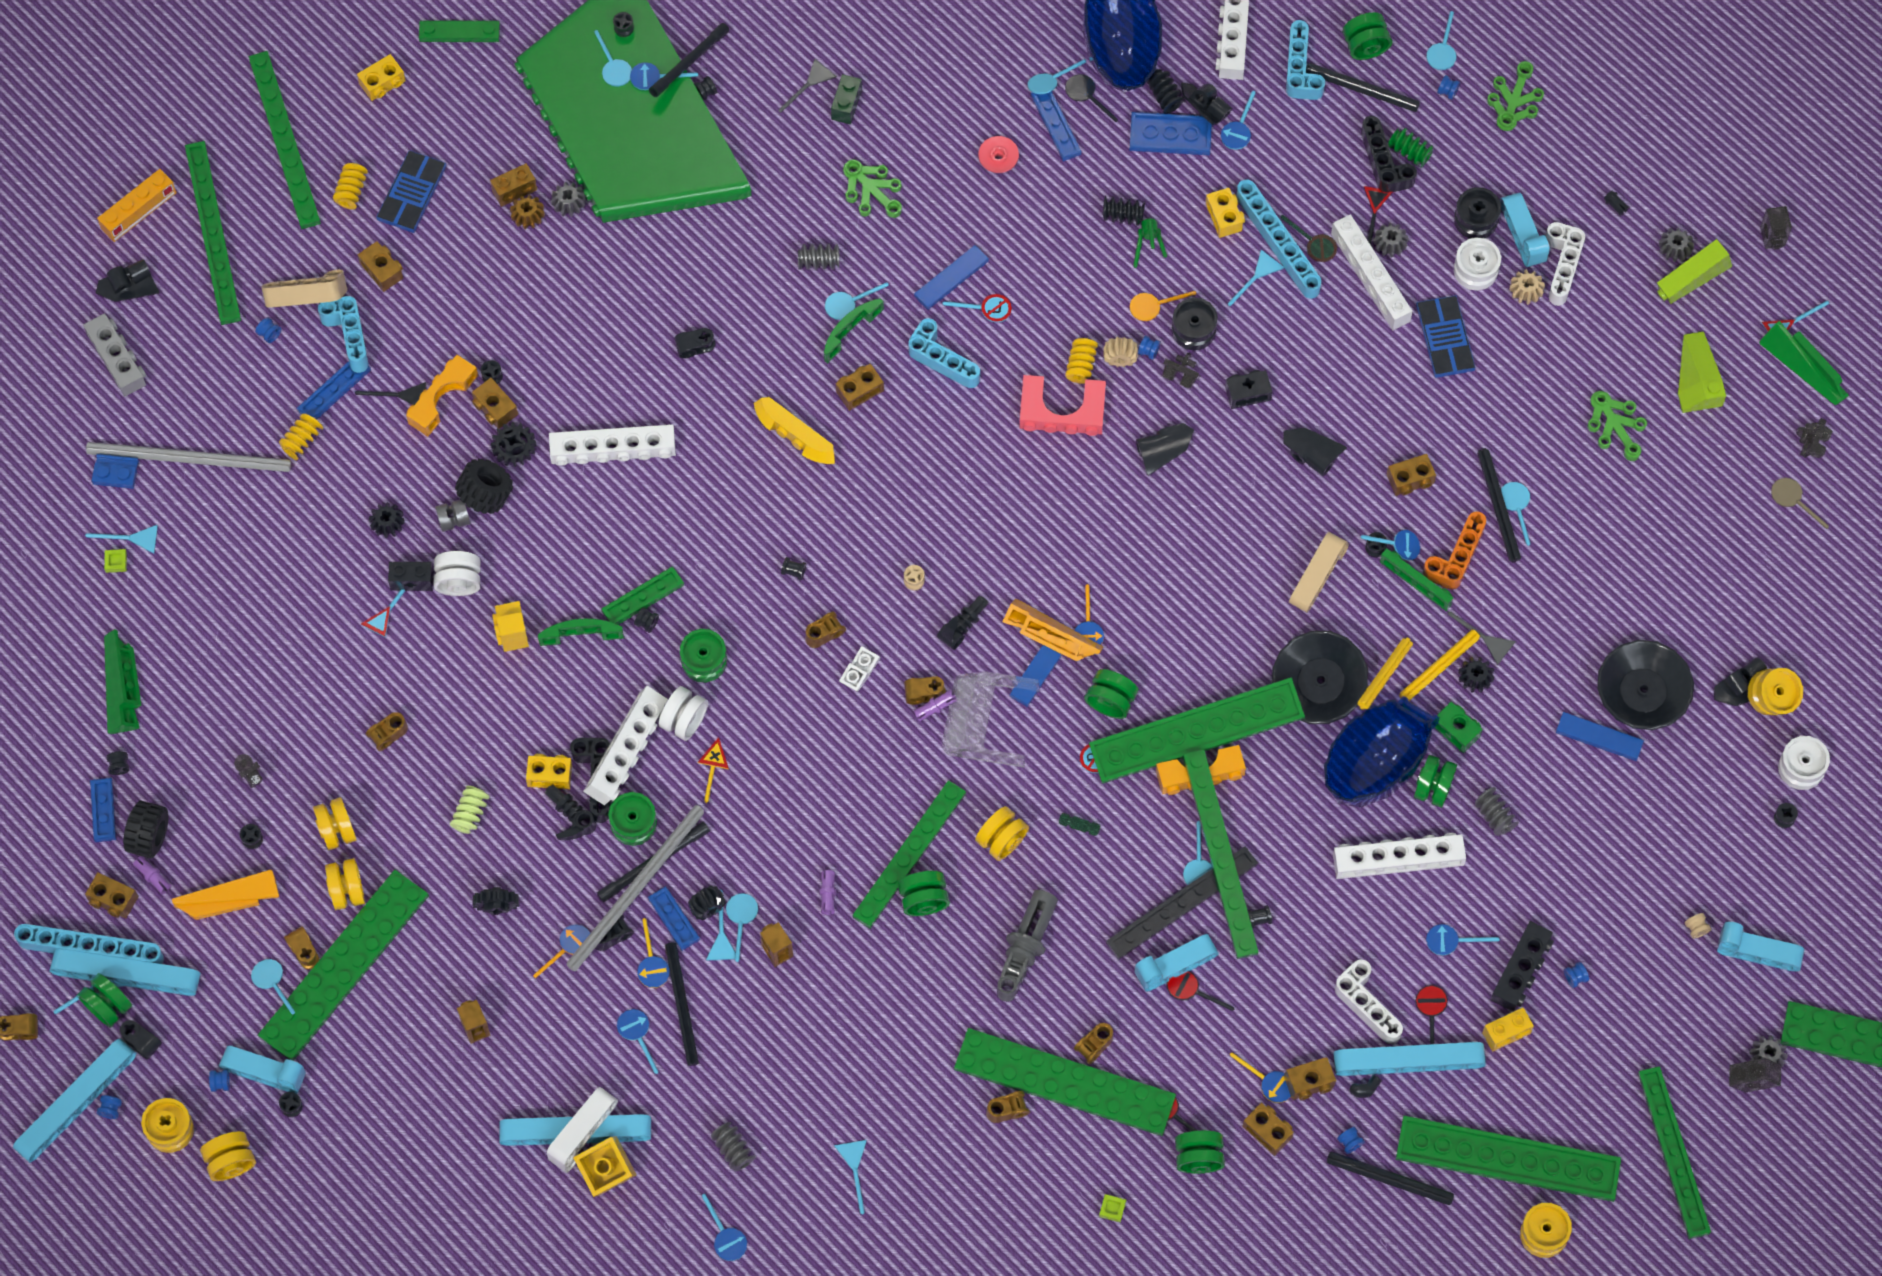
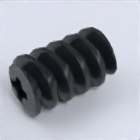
[1145,69,1185,114]
[1102,195,1146,226]

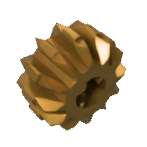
[510,194,545,230]

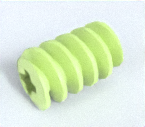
[450,786,490,834]

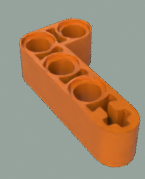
[1423,511,1486,590]

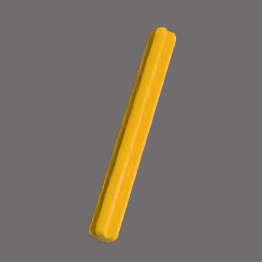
[1399,630,1480,703]
[1358,637,1413,710]

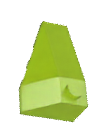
[1678,331,1726,413]

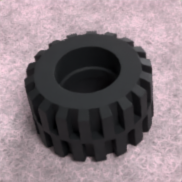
[455,459,513,514]
[123,800,168,859]

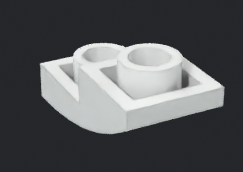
[839,646,880,692]

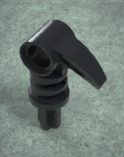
[937,596,988,650]
[545,785,597,840]

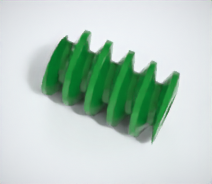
[1388,128,1434,168]

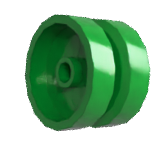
[1342,12,1393,60]
[680,629,727,683]
[1084,669,1138,719]
[1414,754,1458,808]
[608,792,657,846]
[898,871,950,916]
[76,973,132,1028]
[1175,1130,1225,1174]

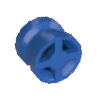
[1437,75,1460,100]
[255,317,282,343]
[1138,335,1161,360]
[1563,962,1589,988]
[209,1069,230,1092]
[96,1095,122,1119]
[1337,1127,1365,1154]

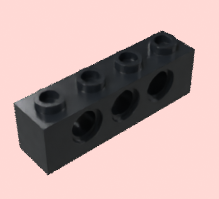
[1490,921,1554,1012]

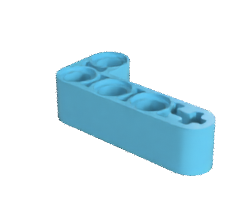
[1286,20,1325,100]
[1500,192,1549,267]
[318,296,369,373]
[908,318,980,388]
[1717,922,1804,971]
[1135,934,1219,992]
[219,1046,306,1094]

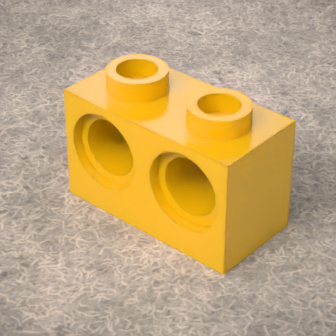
[357,54,406,101]
[1205,188,1245,238]
[526,754,572,789]
[1482,1007,1534,1052]

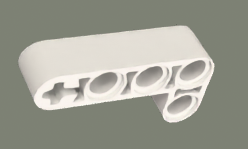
[1546,222,1585,306]
[1335,959,1403,1044]
[547,1087,618,1173]

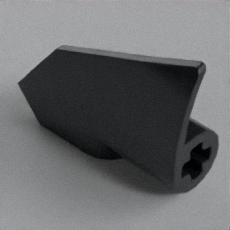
[1181,82,1233,126]
[95,259,160,302]
[1136,423,1194,476]
[1283,428,1347,476]
[1714,657,1767,706]

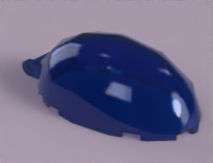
[1082,0,1162,93]
[1324,696,1440,808]

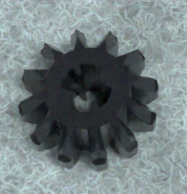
[369,502,405,539]
[1458,657,1494,693]
[688,886,726,920]

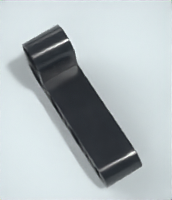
[1361,116,1417,193]
[570,738,611,823]

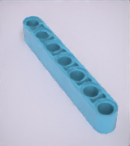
[1236,180,1321,299]
[14,924,164,964]
[50,949,201,996]
[13,1038,137,1163]
[1334,1042,1486,1076]
[499,1114,651,1146]

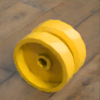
[1748,668,1803,715]
[313,797,357,851]
[975,806,1029,861]
[325,858,365,910]
[141,1098,194,1153]
[200,1131,256,1181]
[1520,1203,1572,1258]

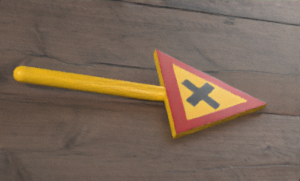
[697,737,729,803]

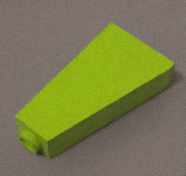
[1657,239,1732,304]

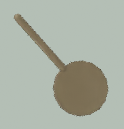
[1771,478,1829,529]

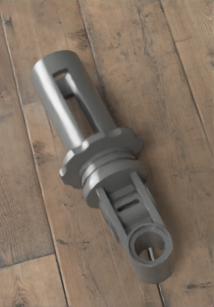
[997,890,1058,1002]

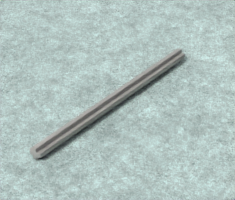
[86,442,291,472]
[567,805,704,971]

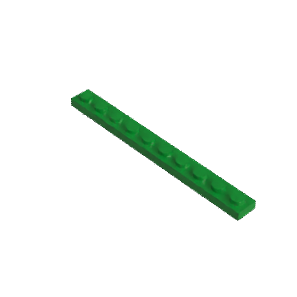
[248,51,321,230]
[185,141,241,325]
[1183,750,1259,959]

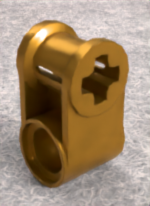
[805,611,846,648]
[904,676,946,705]
[366,712,408,751]
[284,926,319,970]
[0,1013,38,1041]
[1073,1023,1113,1065]
[986,1091,1030,1123]

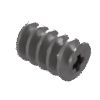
[798,244,839,270]
[1475,787,1519,836]
[711,1122,756,1171]

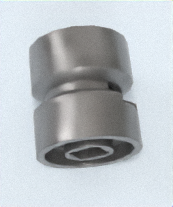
[435,500,470,532]

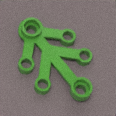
[1487,61,1544,131]
[843,159,902,218]
[1587,391,1647,461]

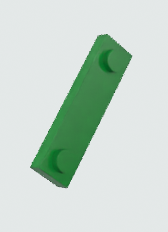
[419,21,500,42]
[1380,548,1453,612]
[601,566,684,625]

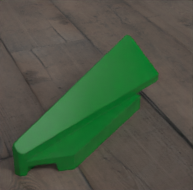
[1759,321,1849,405]
[104,629,141,734]

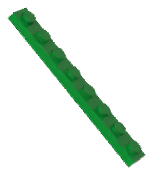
[852,780,966,929]
[1638,1066,1711,1239]

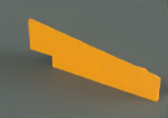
[1003,599,1103,661]
[172,870,279,920]

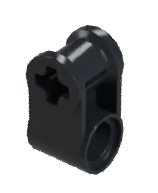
[674,328,715,359]
[593,914,634,951]
[120,1020,162,1060]

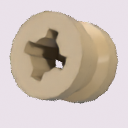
[904,565,925,591]
[1685,913,1712,939]

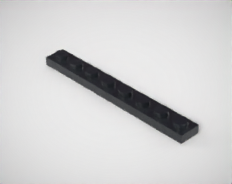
[1106,846,1258,960]

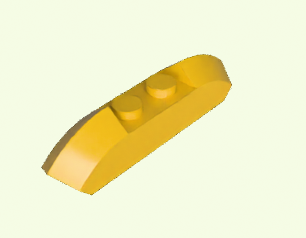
[754,397,835,464]

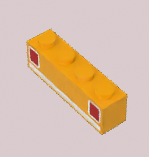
[97,169,176,242]

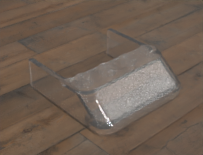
[942,671,1039,767]

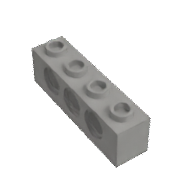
[83,313,146,397]

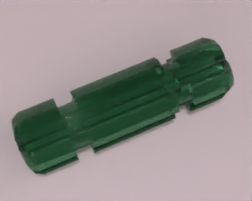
[1059,812,1101,836]

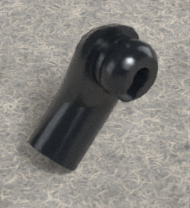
[1350,1075,1382,1098]

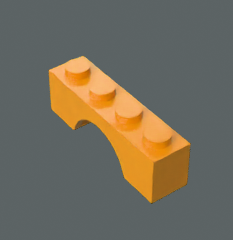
[406,355,478,437]
[1156,745,1246,795]

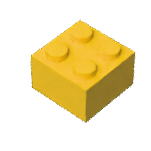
[573,1136,637,1197]

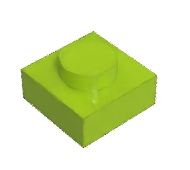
[104,549,127,573]
[1099,1194,1126,1223]

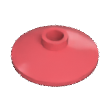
[978,136,1019,173]

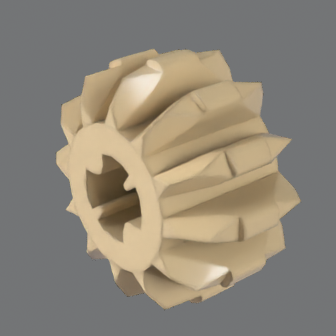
[1509,269,1545,305]
[1103,337,1138,367]

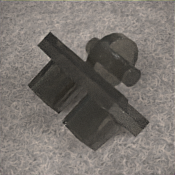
[1162,353,1201,389]
[1796,418,1833,458]
[234,754,263,789]

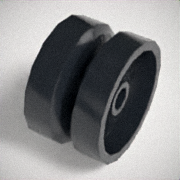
[1454,187,1501,239]
[1171,297,1218,351]

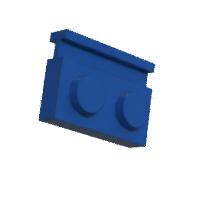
[91,454,139,489]

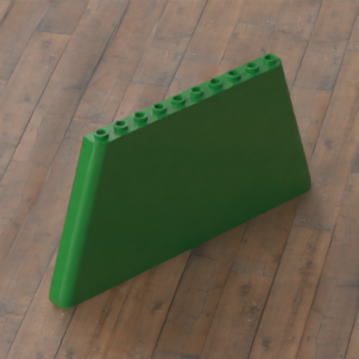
[514,0,752,223]

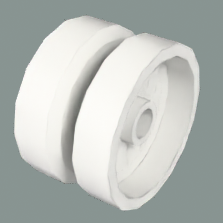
[1454,238,1501,291]
[434,551,481,596]
[659,686,708,741]
[1778,736,1830,790]

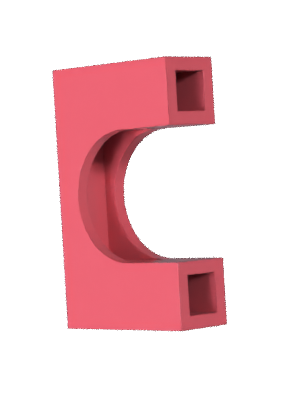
[1019,375,1106,436]

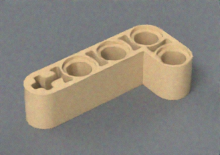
[261,269,347,307]
[1289,532,1349,613]

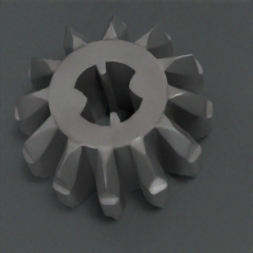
[551,182,586,217]
[1373,222,1409,258]
[1659,227,1694,262]
[1750,1035,1788,1073]

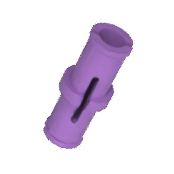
[914,689,957,721]
[133,856,172,895]
[819,870,836,915]

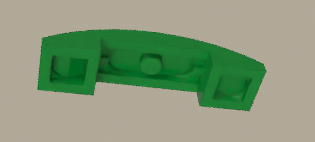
[824,298,884,364]
[538,619,624,646]

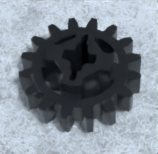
[491,422,537,467]
[472,887,519,915]

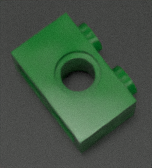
[1432,702,1483,754]

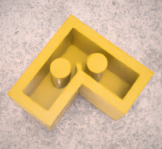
[492,601,529,652]

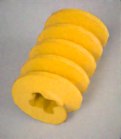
[333,163,368,210]
[1065,338,1098,384]
[279,414,323,460]

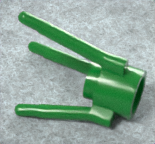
[1133,219,1167,268]

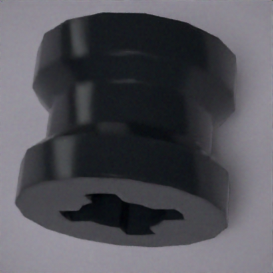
[613,12,634,37]
[694,76,717,101]
[481,360,503,384]
[1365,532,1387,558]
[634,607,659,633]
[106,751,130,775]
[1774,803,1798,829]
[240,824,263,850]
[279,1092,303,1118]

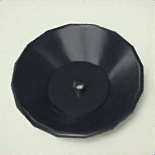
[1272,631,1368,724]
[1597,640,1694,730]

